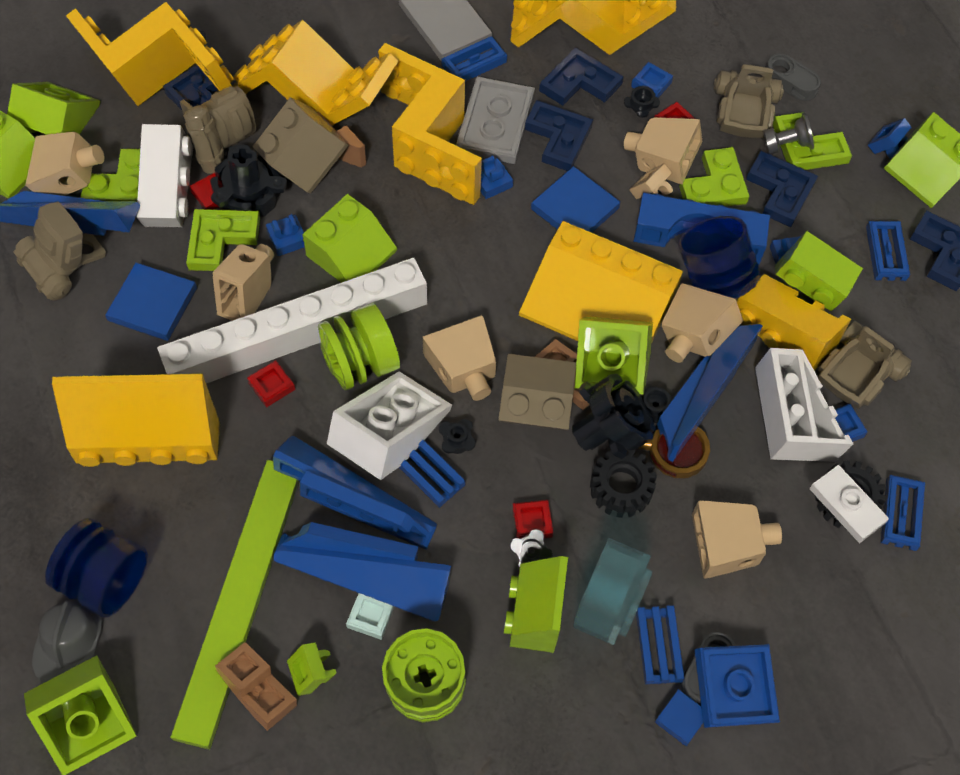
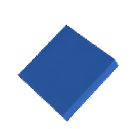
[531,166,620,233]
[105,263,197,341]
[694,644,780,728]

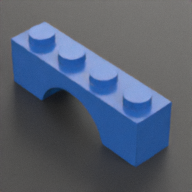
[633,193,770,264]

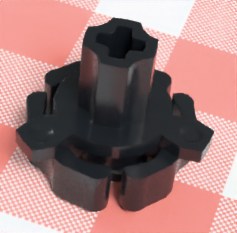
[210,145,287,217]
[572,374,656,459]

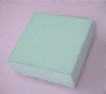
[346,593,395,640]

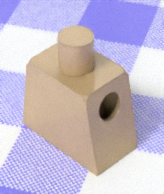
[624,118,702,184]
[25,132,104,196]
[212,244,274,321]
[662,283,743,363]
[423,315,496,401]
[692,501,782,579]

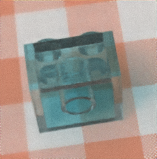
[573,538,653,645]

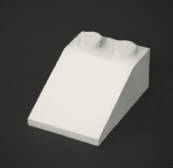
[327,371,452,480]

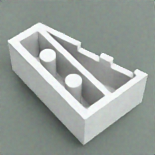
[136,124,194,227]
[755,348,853,462]

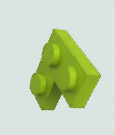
[773,112,852,170]
[679,147,749,207]
[81,149,140,202]
[186,209,260,271]

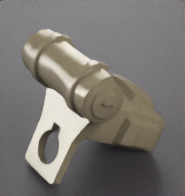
[714,64,784,138]
[180,86,256,174]
[13,202,106,301]
[818,320,912,409]

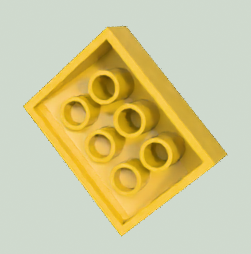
[519,221,683,343]
[52,374,220,467]

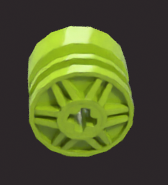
[318,302,400,391]
[382,628,466,723]

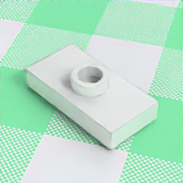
[810,465,889,544]

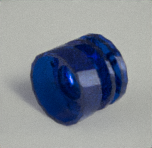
[678,216,760,299]
[45,518,148,618]

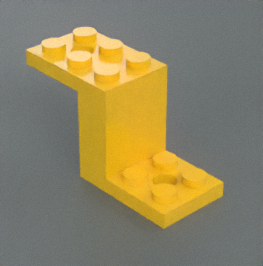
[510,0,676,55]
[66,2,235,106]
[233,19,399,126]
[378,43,482,205]

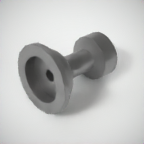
[763,113,814,154]

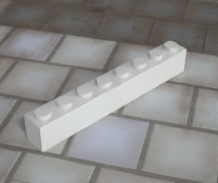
[157,258,427,383]

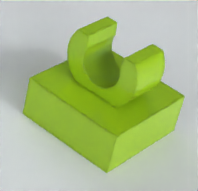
[287,642,337,696]

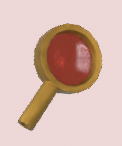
[639,427,710,478]

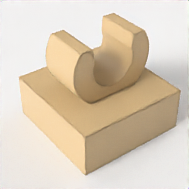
[629,163,673,199]

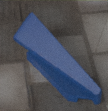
[0,191,140,236]
[657,324,763,462]
[273,436,437,550]
[274,522,451,621]

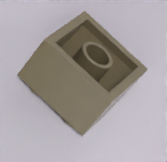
[253,97,349,194]
[498,354,576,431]

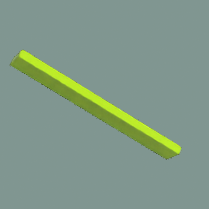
[170,460,299,750]

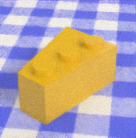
[737,274,852,371]

